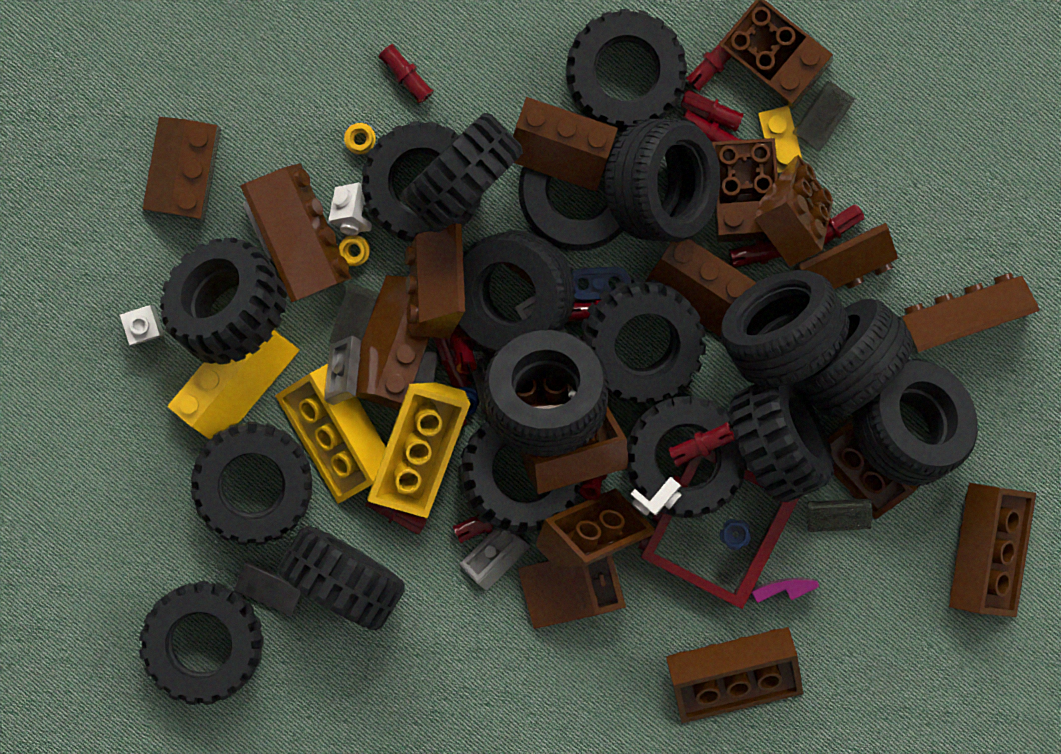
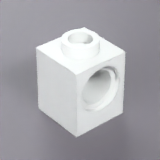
[120,305,165,345]

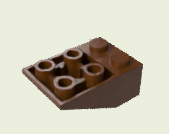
[719,0,833,110]
[712,138,778,243]
[754,155,833,267]
[518,554,626,629]

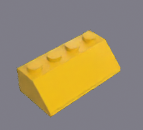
[167,328,300,440]
[275,364,386,504]
[367,382,470,518]

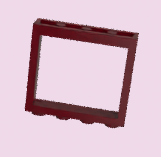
[638,451,799,609]

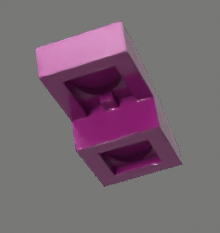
[751,577,820,603]

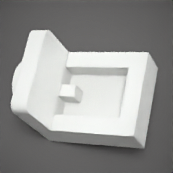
[328,183,372,235]
[631,477,682,516]

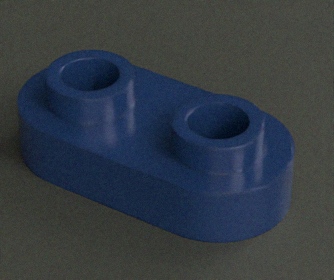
[572,267,630,300]

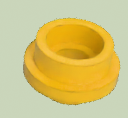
[344,123,376,155]
[339,235,370,266]

